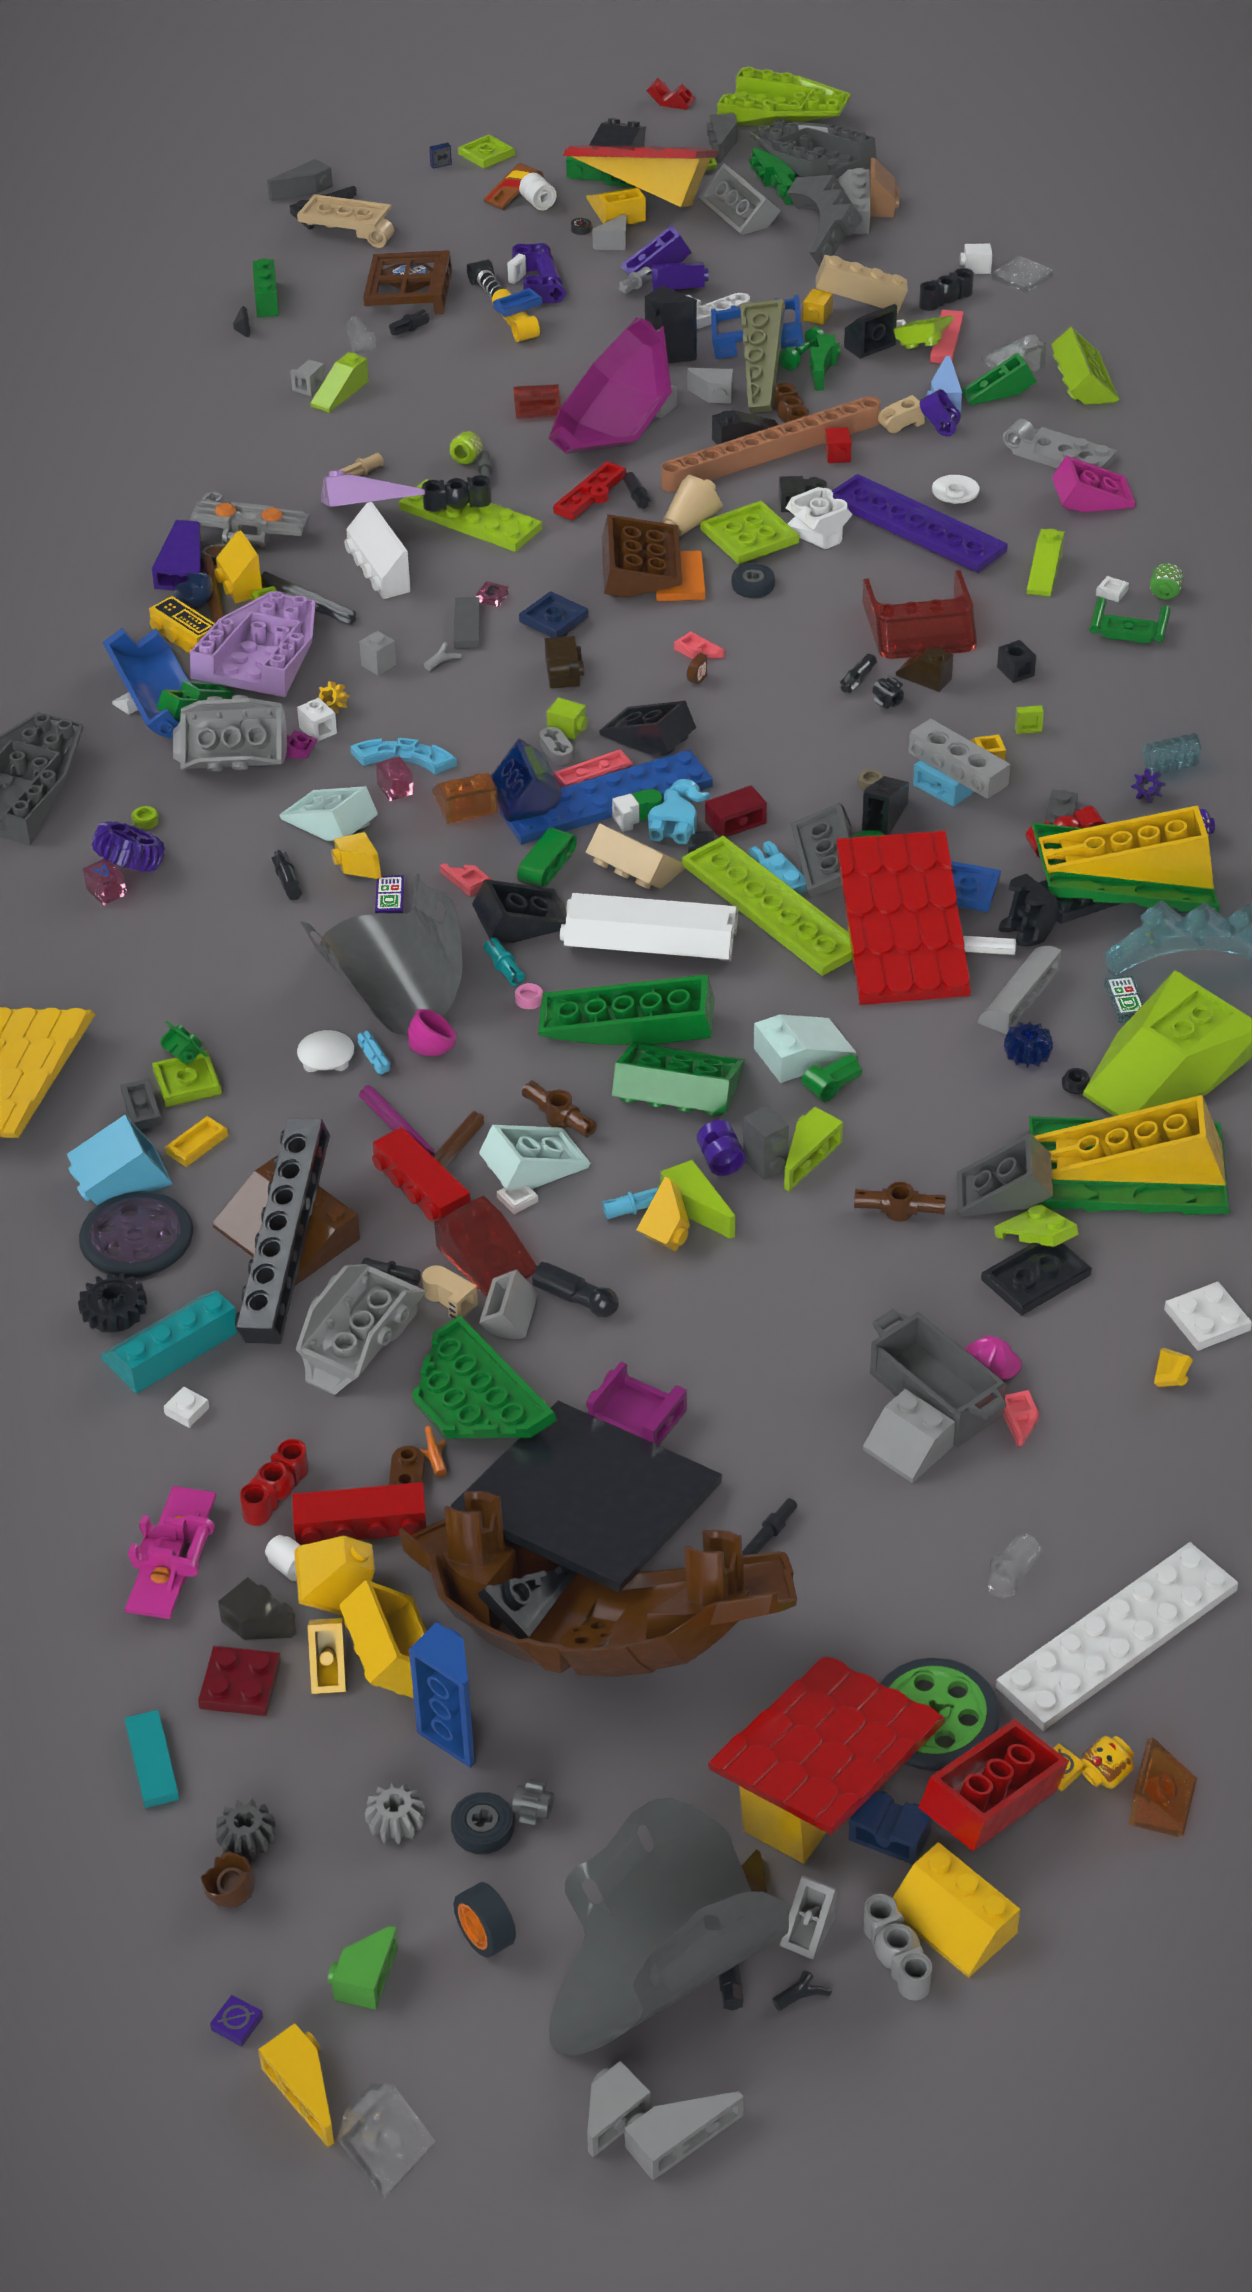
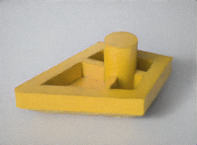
[1154,1348,1193,1387]

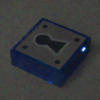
[429,143,452,169]

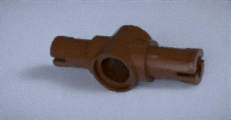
[522,1080,597,1138]
[854,1182,946,1222]

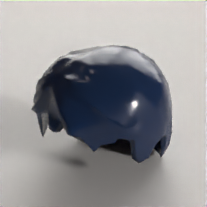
[174,573,213,609]

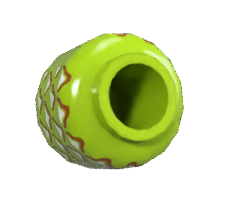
[449,431,483,465]

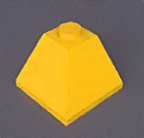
[294,1536,375,1616]

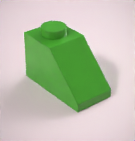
[328,1926,399,2010]

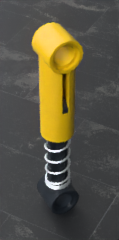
[467,259,540,342]

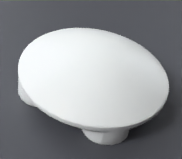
[297,1030,354,1072]

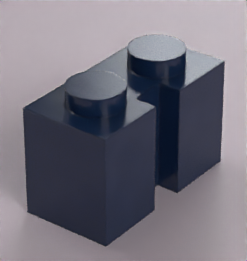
[848,1791,932,1865]

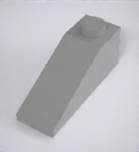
[624,2091,744,2180]

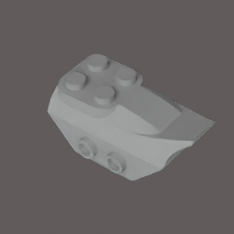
[173,695,287,771]
[296,1264,427,1396]

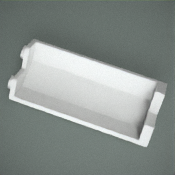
[560,893,739,961]

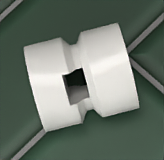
[519,172,557,211]

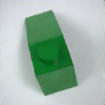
[961,352,1037,405]

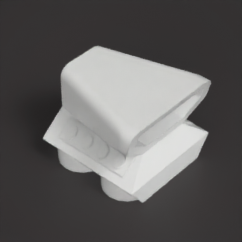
[786,487,853,549]

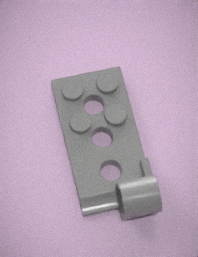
[1003,419,1117,469]

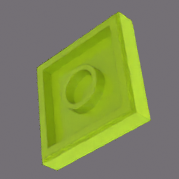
[458,134,515,169]
[152,1050,222,1108]

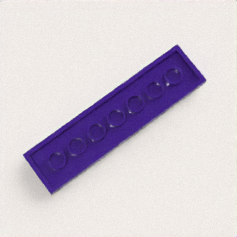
[832,474,1008,573]

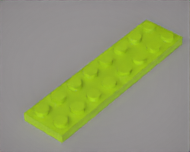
[682,836,853,976]

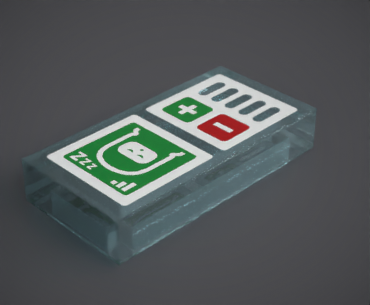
[1104,975,1143,1023]

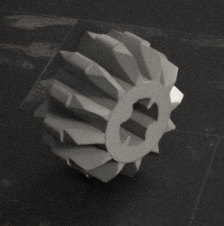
[364,1782,426,1845]

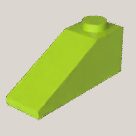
[311,352,369,413]
[1026,529,1065,597]
[784,1107,843,1192]
[658,1160,735,1239]

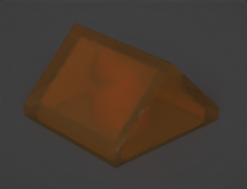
[1128,1737,1197,1837]

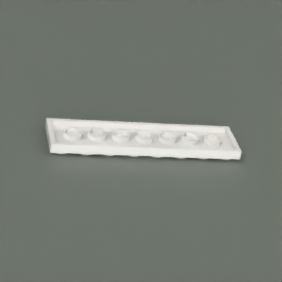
[995,1542,1238,1731]

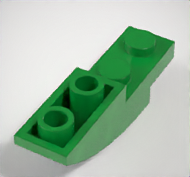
[749,148,795,205]
[566,156,638,188]

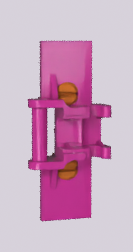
[125,1486,217,1619]

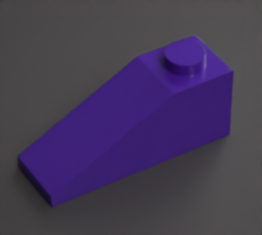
[621,225,692,275]

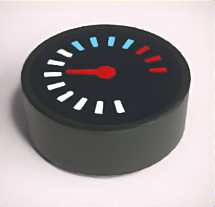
[571,218,592,235]

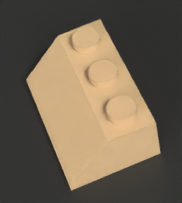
[585,823,685,890]

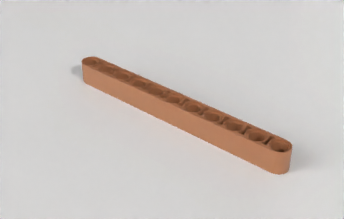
[661,396,881,492]

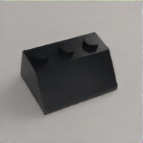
[645,285,697,363]

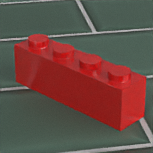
[372,1127,471,1229]
[292,1482,427,1545]

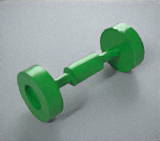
[779,327,825,371]

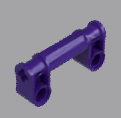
[512,243,566,303]

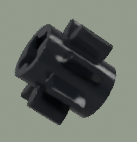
[872,676,904,709]

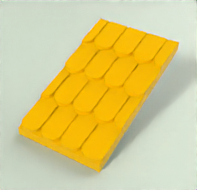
[0,1007,95,1138]

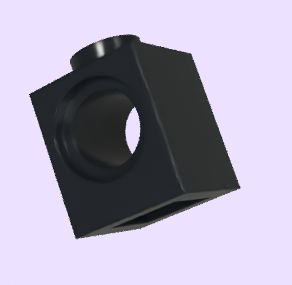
[997,640,1036,683]

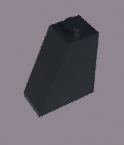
[862,776,909,835]

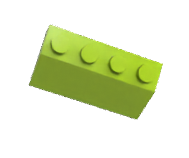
[1051,327,1120,405]

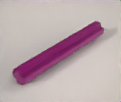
[359,1085,434,1155]

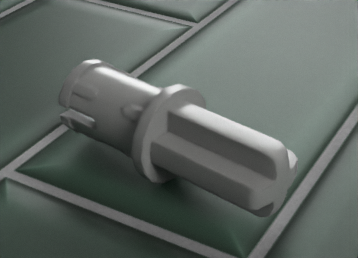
[618,267,652,294]

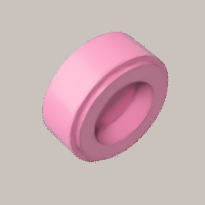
[515,983,543,1009]

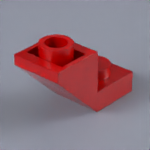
[646,78,695,110]

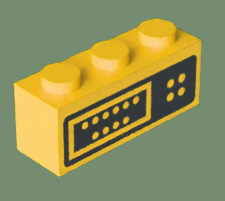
[149,596,215,653]

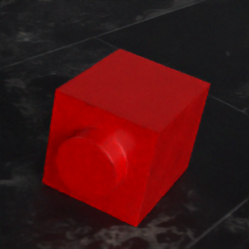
[824,427,852,463]

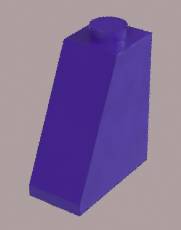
[651,262,709,291]

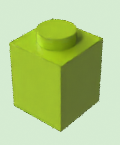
[546,697,588,740]

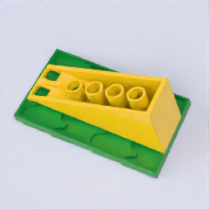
[1032,805,1220,913]
[1029,1095,1231,1215]

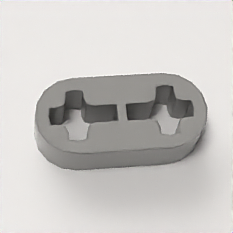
[540,727,573,766]

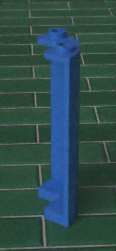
[102,628,190,739]

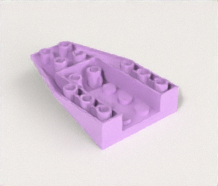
[190,591,316,697]

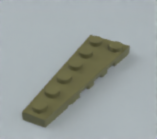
[740,299,785,413]

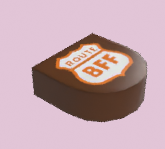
[687,653,707,684]

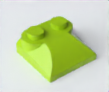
[894,315,954,349]

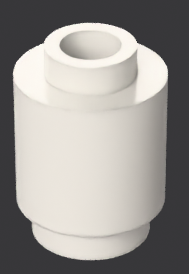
[265,1535,301,1581]

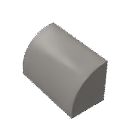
[479,1269,538,1340]

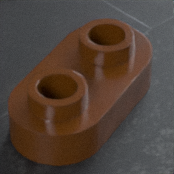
[389,1446,424,1485]

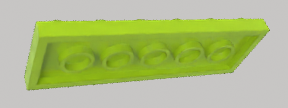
[399,479,542,552]

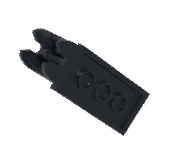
[999,874,1122,946]

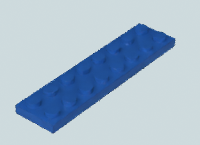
[500,750,713,845]

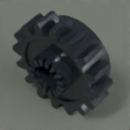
[78,1273,147,1333]

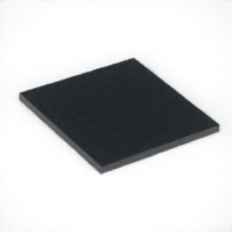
[451,1400,722,1593]

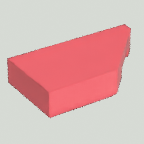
[1003,1390,1039,1447]

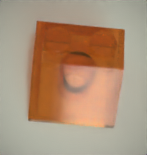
[432,772,497,824]

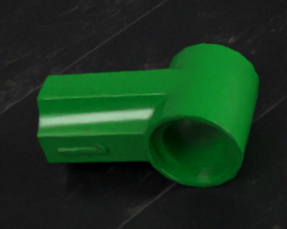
[801,1054,862,1102]

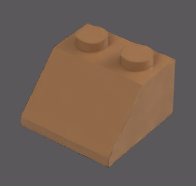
[870,158,899,217]

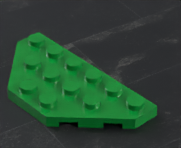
[412,1315,557,1438]

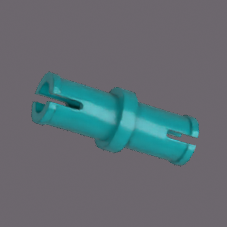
[483,938,525,986]

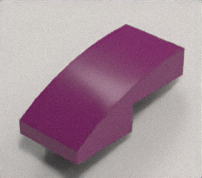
[285,730,318,759]

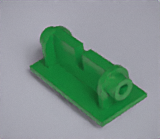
[160,1021,208,1064]

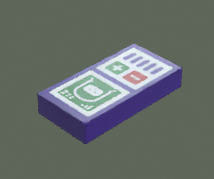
[375,875,404,913]

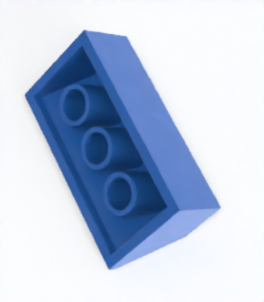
[409,1622,475,1768]

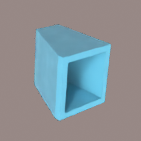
[67,1115,173,1206]

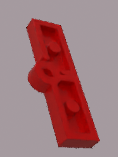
[553,461,626,520]

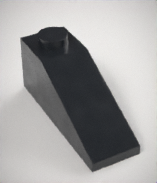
[712,410,779,445]

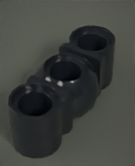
[919,268,974,311]
[422,475,491,512]

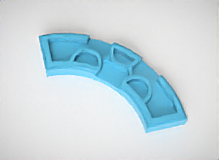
[350,738,457,775]

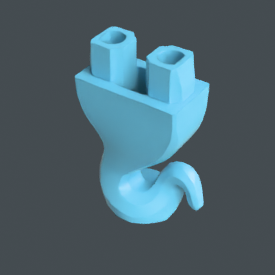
[648,779,710,844]

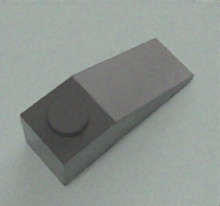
[267,159,333,201]

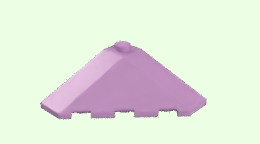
[321,470,425,507]

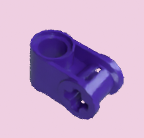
[919,389,961,436]

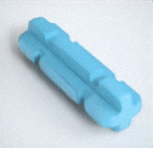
[357,1030,391,1075]

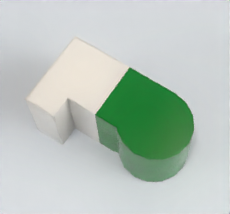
[612,789,662,832]

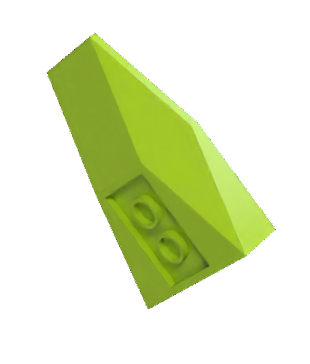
[717,67,851,126]
[1083,970,1252,1116]

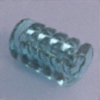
[1142,733,1201,774]

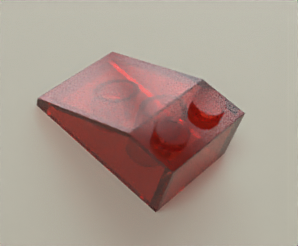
[434,1195,537,1297]

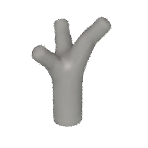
[424,642,462,671]

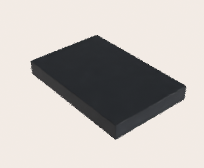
[981,1243,1092,1316]

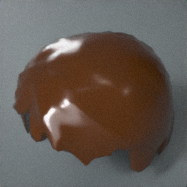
[201,1851,256,1908]

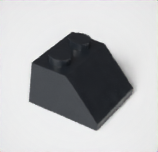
[844,304,897,359]

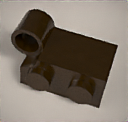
[545,636,584,688]

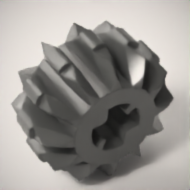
[216,1798,276,1860]

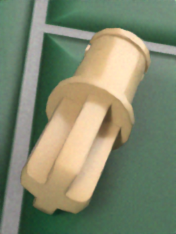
[340,453,384,477]

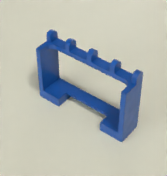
[711,295,804,359]

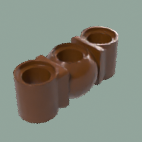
[774,382,809,423]

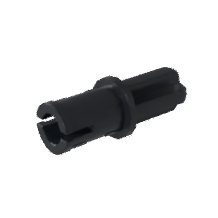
[389,309,430,335]
[361,1257,421,1286]

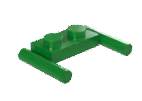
[1089,597,1171,644]

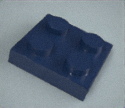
[519,591,588,638]

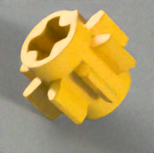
[316,681,350,714]

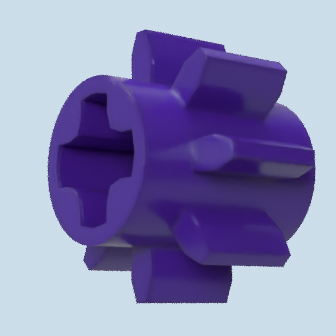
[1131,769,1166,802]

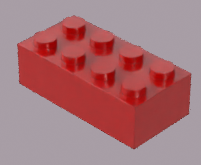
[918,1719,1069,1852]

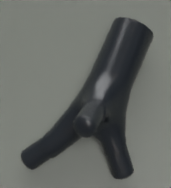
[772,1970,832,2011]

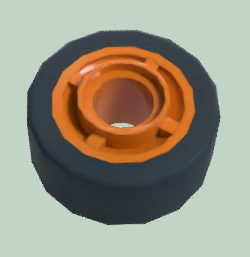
[453,1882,516,1958]

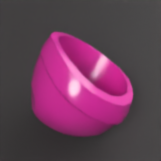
[408,1009,457,1056]

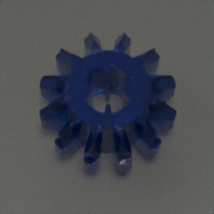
[1004,1021,1053,1068]

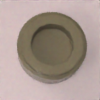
[858,769,883,792]

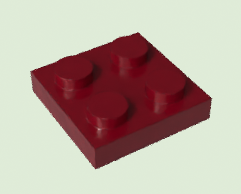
[198,1646,281,1716]

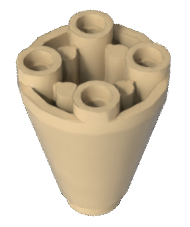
[662,475,723,537]

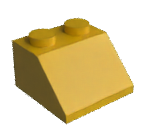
[214,530,262,604]

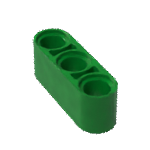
[517,827,577,888]

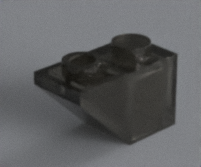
[218,1577,297,1640]

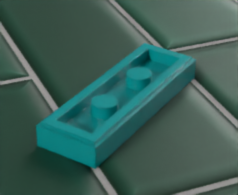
[124,1710,179,1808]

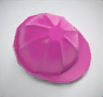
[965,1335,1021,1382]

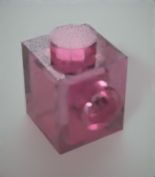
[376,756,414,801]

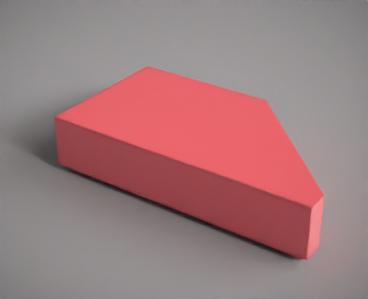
[674,631,725,659]
[440,863,491,897]

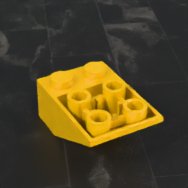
[586,188,646,225]

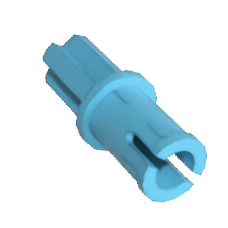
[602,1188,658,1220]

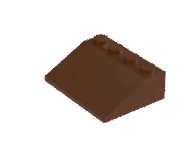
[602,514,682,598]
[212,1156,360,1285]

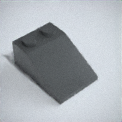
[957,1133,1053,1217]

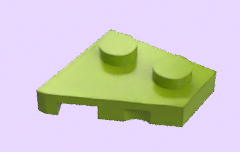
[994,1204,1078,1247]

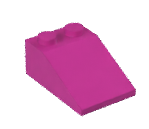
[1052,455,1136,512]

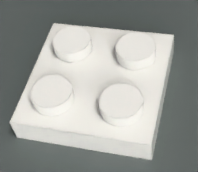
[1164,1281,1252,1351]

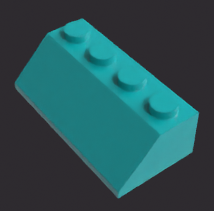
[100,1290,239,1394]

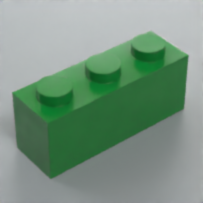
[252,258,279,317]

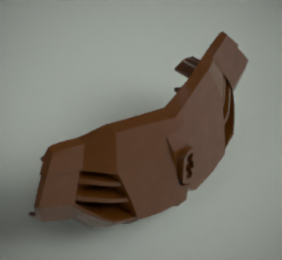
[399,1491,797,1677]

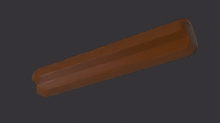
[433,1111,484,1168]

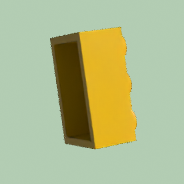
[339,1580,427,1698]

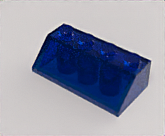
[488,738,562,822]

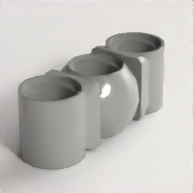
[863,1893,932,2001]

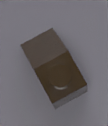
[896,646,954,692]

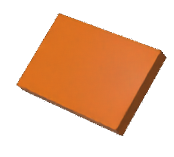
[656,550,705,601]

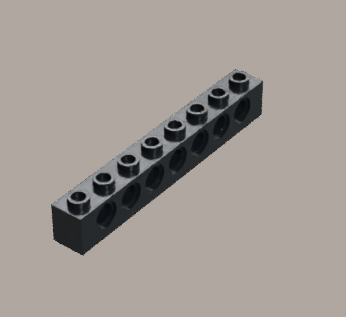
[235,1118,330,1344]

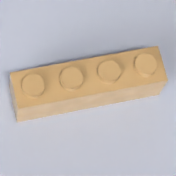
[816,255,908,313]

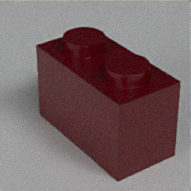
[705,785,767,837]

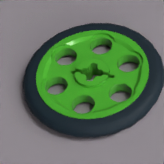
[880,1658,1001,1771]

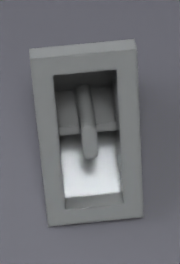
[592,214,627,250]
[779,1876,837,1959]

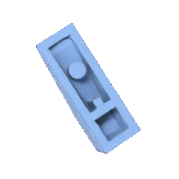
[927,356,962,412]

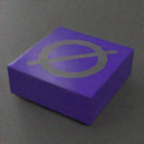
[210,1995,263,2046]

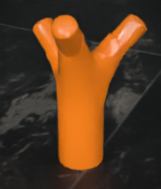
[419,1426,447,1477]

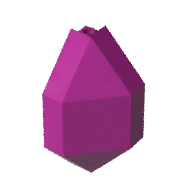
[548,317,672,454]

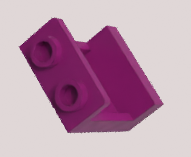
[586,1362,687,1445]

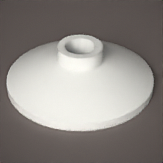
[932,475,980,504]

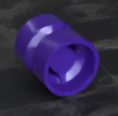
[697,1120,746,1176]

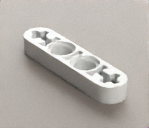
[697,293,750,329]

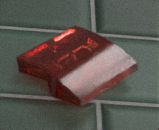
[513,384,561,418]

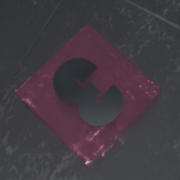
[476,581,509,607]

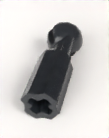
[532,1261,619,1317]

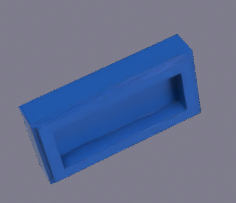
[493,288,542,317]

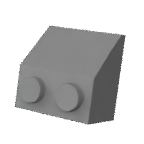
[863,1389,955,1483]

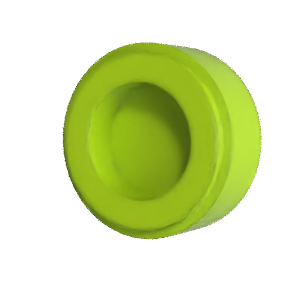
[131,806,159,830]

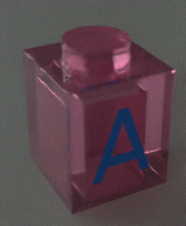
[83,859,126,905]

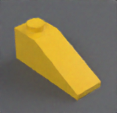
[258,2023,334,2148]

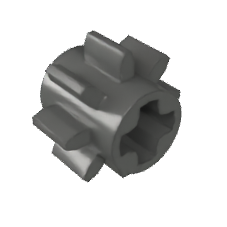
[512,1779,554,1826]

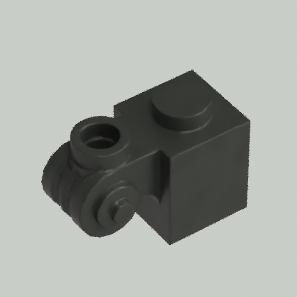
[779,476,827,512]

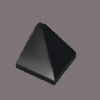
[233,306,250,337]

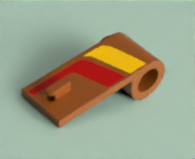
[483,163,544,210]

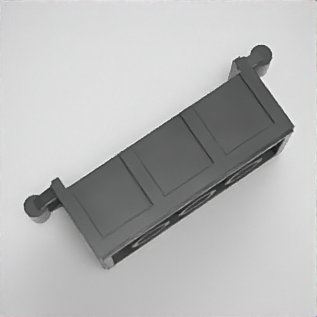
[870,1309,1007,1447]

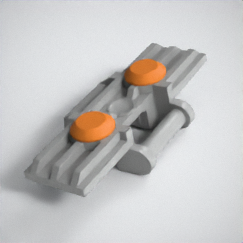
[189,501,309,548]

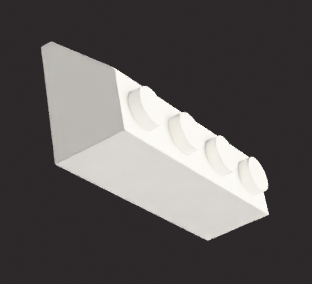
[344,502,411,599]

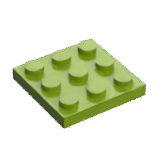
[700,501,799,565]

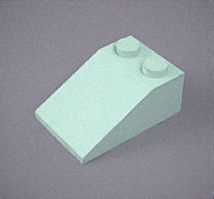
[279,786,378,841]
[754,1014,856,1083]
[479,1125,591,1190]

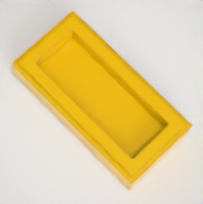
[165,1116,228,1167]

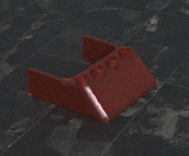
[862,570,977,659]

